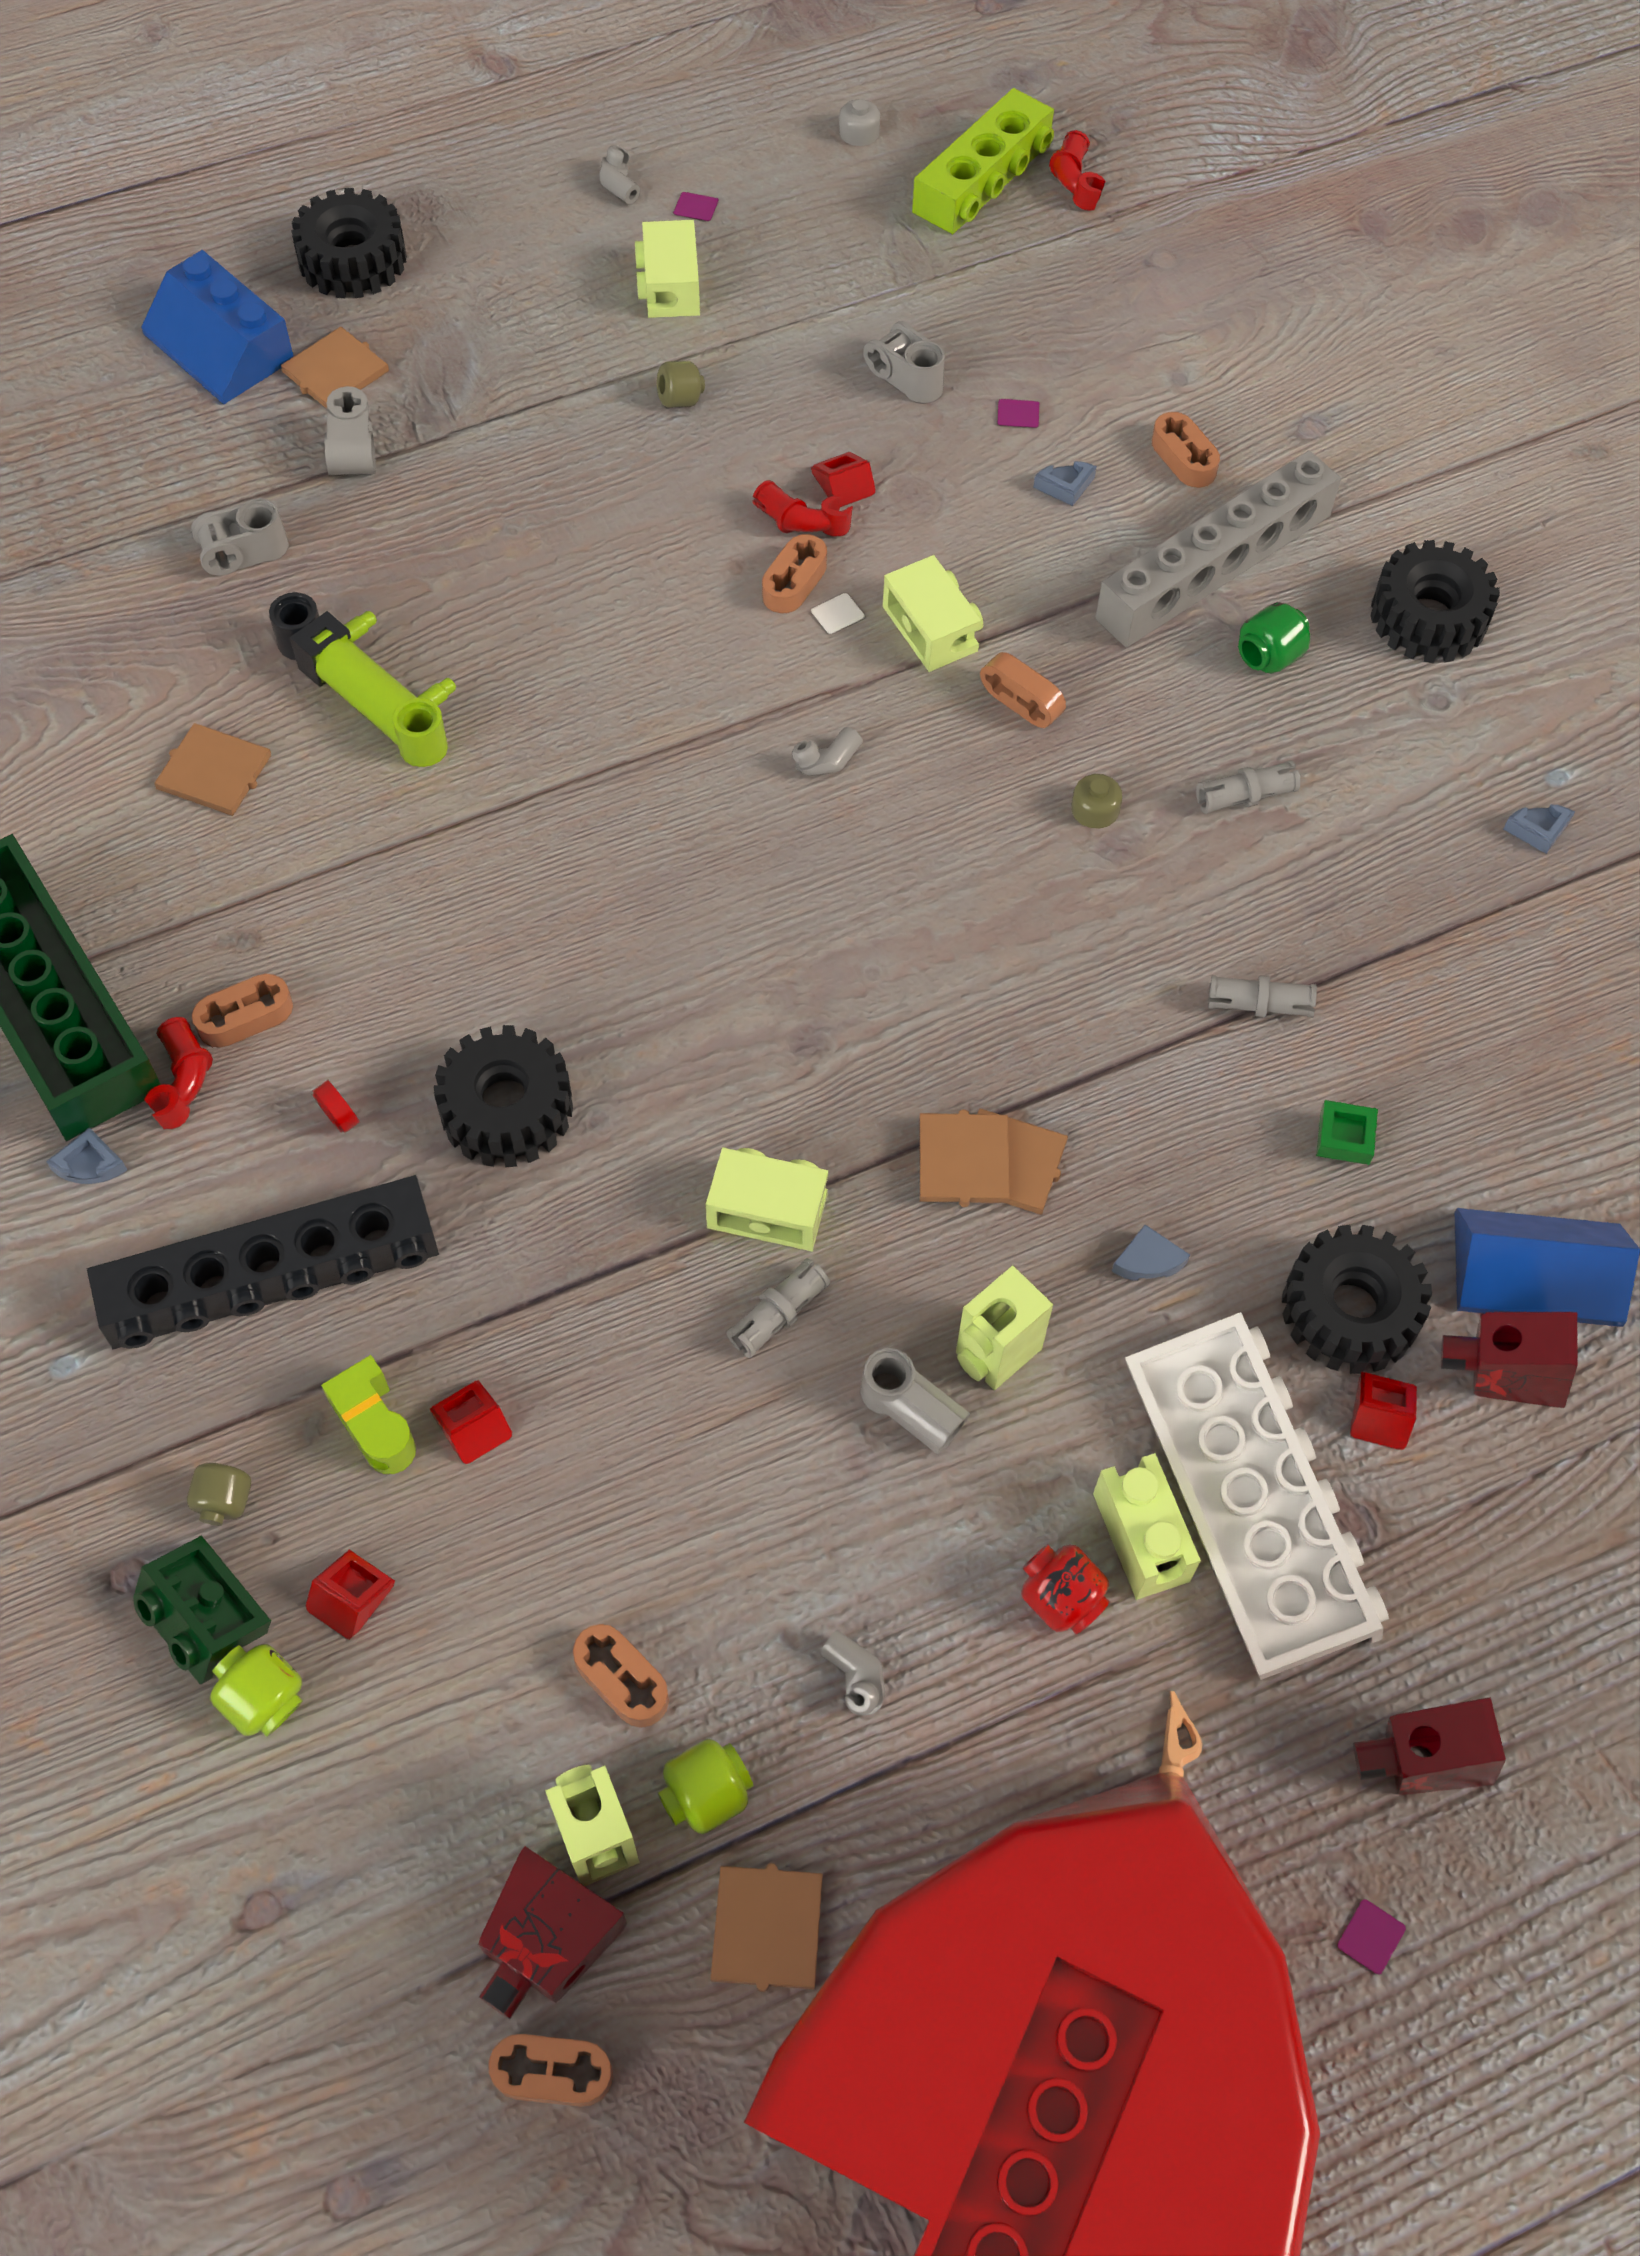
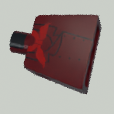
[1441,1312,1578,1408]
[1353,1697,1506,1795]
[478,1846,627,2019]

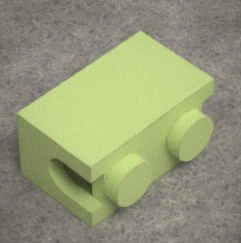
[635,220,700,318]
[883,555,983,672]
[706,1147,828,1252]
[956,1265,1053,1391]
[1093,1453,1201,1600]
[545,1765,640,1886]

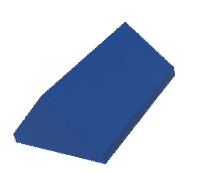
[1454,1208,1640,1327]

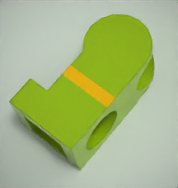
[321,1355,416,1474]

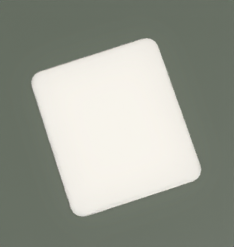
[811,593,865,634]

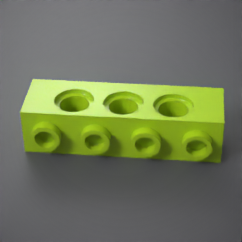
[912,88,1054,235]

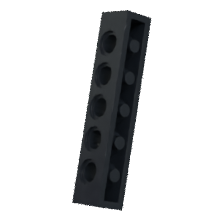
[86,1175,439,1350]

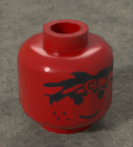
[1021,1544,1110,1634]

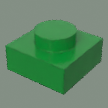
[1316,1100,1378,1165]

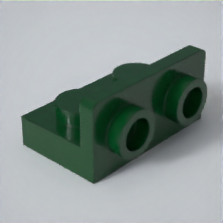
[133,1535,271,1685]

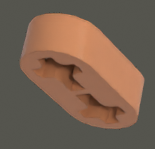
[1152,412,1220,488]
[762,534,827,613]
[980,652,1066,728]
[192,974,293,1048]
[573,1624,669,1728]
[489,2034,613,2107]

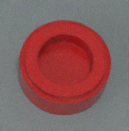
[312,1079,360,1133]

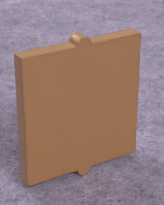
[281,327,389,409]
[154,723,271,816]
[978,1108,1068,1215]
[919,1109,1010,1207]
[710,1863,823,1992]

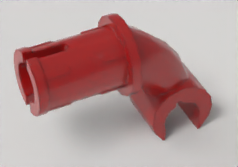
[1049,130,1106,210]
[752,480,853,536]
[144,1017,213,1129]

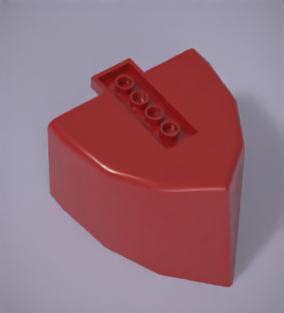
[744,1772,1321,2256]

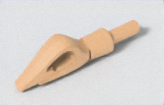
[1158,1691,1202,1777]

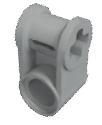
[863,321,945,403]
[324,386,376,476]
[191,498,289,576]

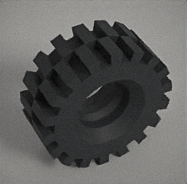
[291,188,407,299]
[1370,540,1500,663]
[434,1025,573,1168]
[1282,1224,1432,1374]

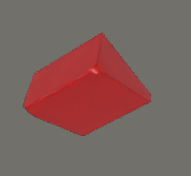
[811,452,876,507]
[1350,1372,1417,1450]
[429,1380,512,1464]
[305,1549,395,1640]

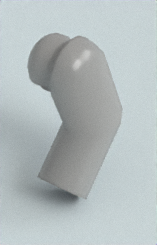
[599,145,640,205]
[792,727,863,776]
[820,1630,885,1715]

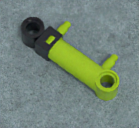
[269,592,456,767]

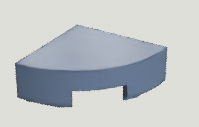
[1033,461,1097,506]
[1503,804,1575,854]
[46,1128,127,1184]
[1112,1225,1190,1281]

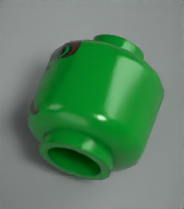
[1238,602,1310,674]

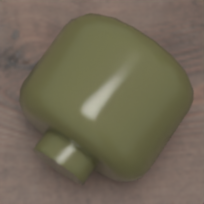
[656,361,705,408]
[1071,774,1122,829]
[187,1463,251,1526]

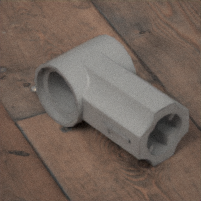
[860,1348,970,1455]

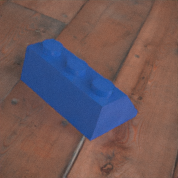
[141,250,294,404]

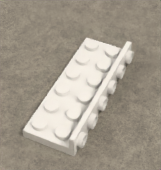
[1125,1312,1389,1680]

